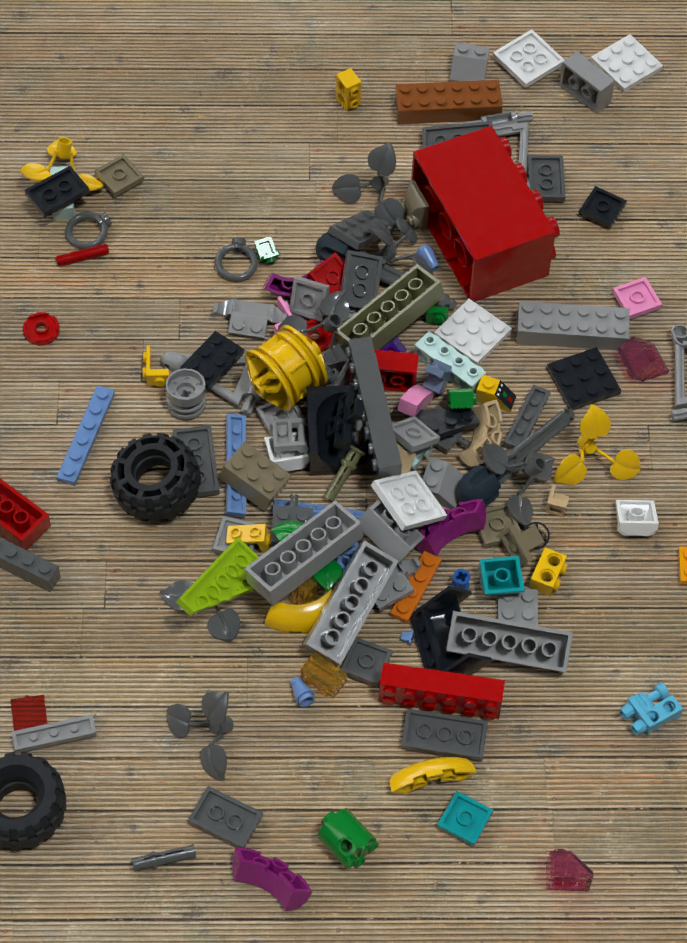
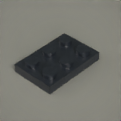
[24,166,90,218]
[180,331,245,390]

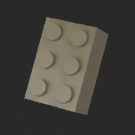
[218,442,291,511]

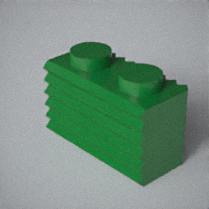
[447,388,477,409]

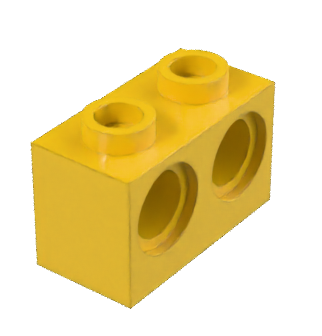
[335,68,362,111]
[529,547,568,597]

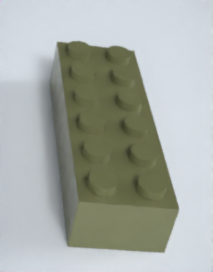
[336,264,445,350]

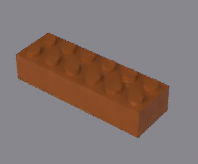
[395,80,503,124]

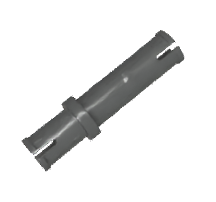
[131,844,196,871]

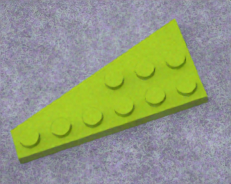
[176,537,259,616]

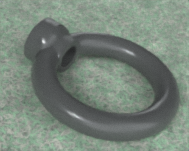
[65,212,112,249]
[215,237,258,282]

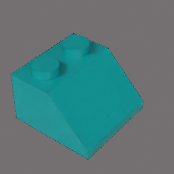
[478,556,525,596]

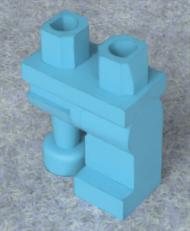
[620,682,683,736]

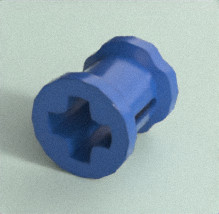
[452,569,470,590]

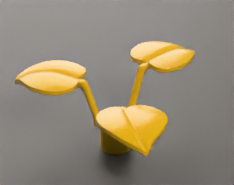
[19,137,103,191]
[554,404,641,485]

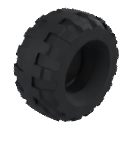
[110,433,201,523]
[0,752,66,851]

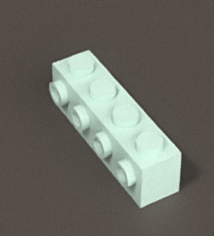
[414,331,486,393]

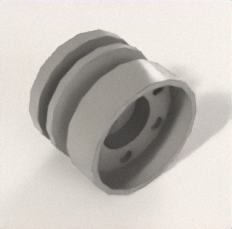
[166,368,206,419]

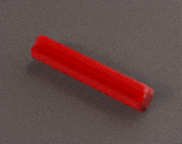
[56,244,109,266]

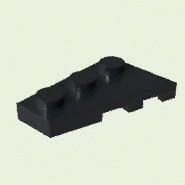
[415,408,480,438]

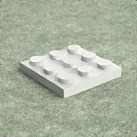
[493,29,565,88]
[591,34,663,93]
[434,299,512,366]
[371,471,447,531]

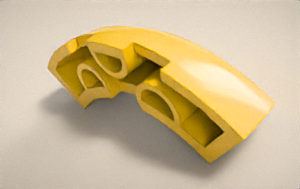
[265,589,333,633]
[390,757,476,795]

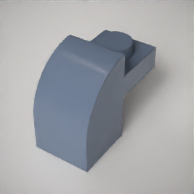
[422,359,452,395]

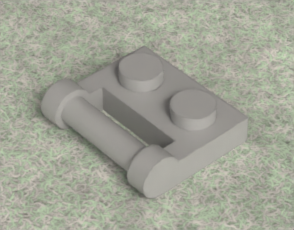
[272,418,309,453]

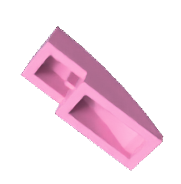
[397,385,436,417]

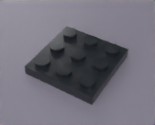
[546,347,621,411]

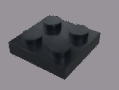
[578,186,627,229]

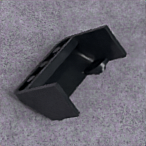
[411,586,492,675]

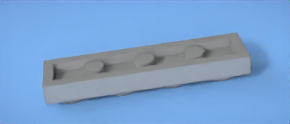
[11,714,97,753]

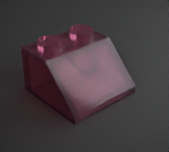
[617,336,669,382]
[546,849,594,891]

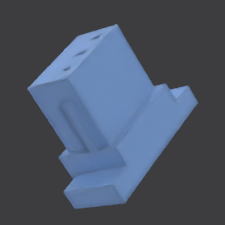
[401,630,414,645]

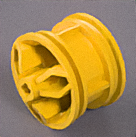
[245,325,328,412]

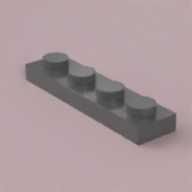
[503,384,551,449]

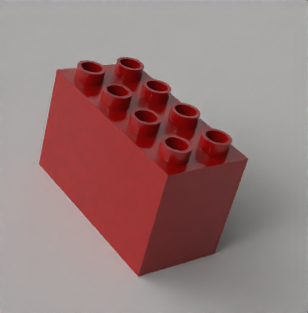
[411,126,560,302]

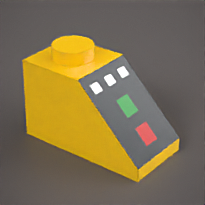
[476,375,517,412]

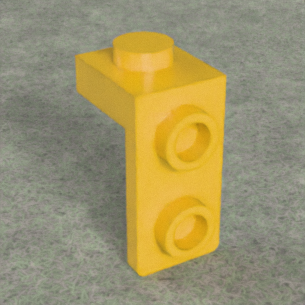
[143,345,169,387]
[226,524,272,553]

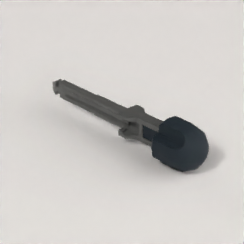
[315,232,457,311]
[457,409,575,506]

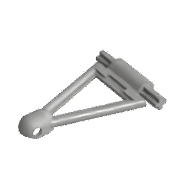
[464,111,533,188]
[671,324,687,421]
[161,351,261,416]

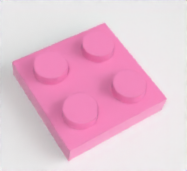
[612,277,662,320]

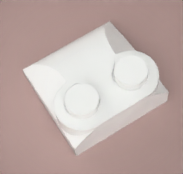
[264,432,309,471]
[615,500,659,537]

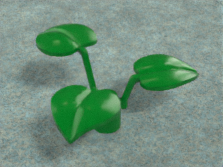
[272,517,359,591]

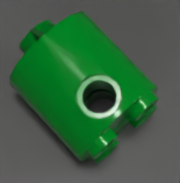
[317,808,379,869]

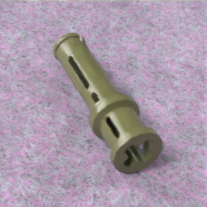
[323,445,365,502]

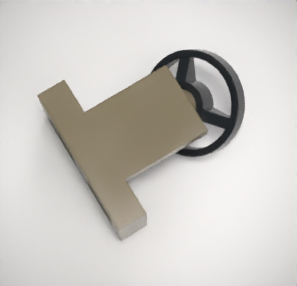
[499,522,550,566]

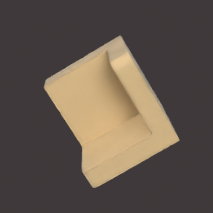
[545,484,569,517]

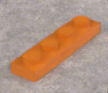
[390,551,442,624]

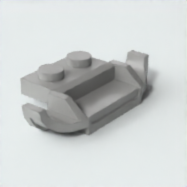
[213,299,287,339]
[375,556,421,611]

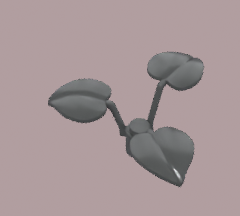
[332,142,404,228]
[367,217,433,275]
[278,291,350,364]
[482,444,555,526]
[160,580,240,641]
[166,691,234,781]

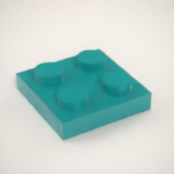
[437,791,493,847]

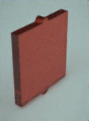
[10,695,48,731]

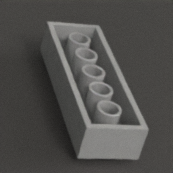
[516,301,630,351]
[244,500,363,606]
[302,540,398,666]
[446,611,573,673]

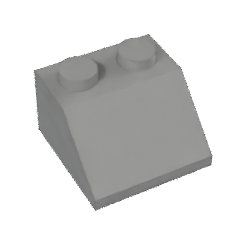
[449,42,490,82]
[422,457,464,509]

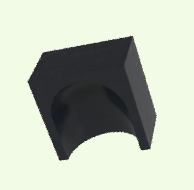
[306,385,377,476]

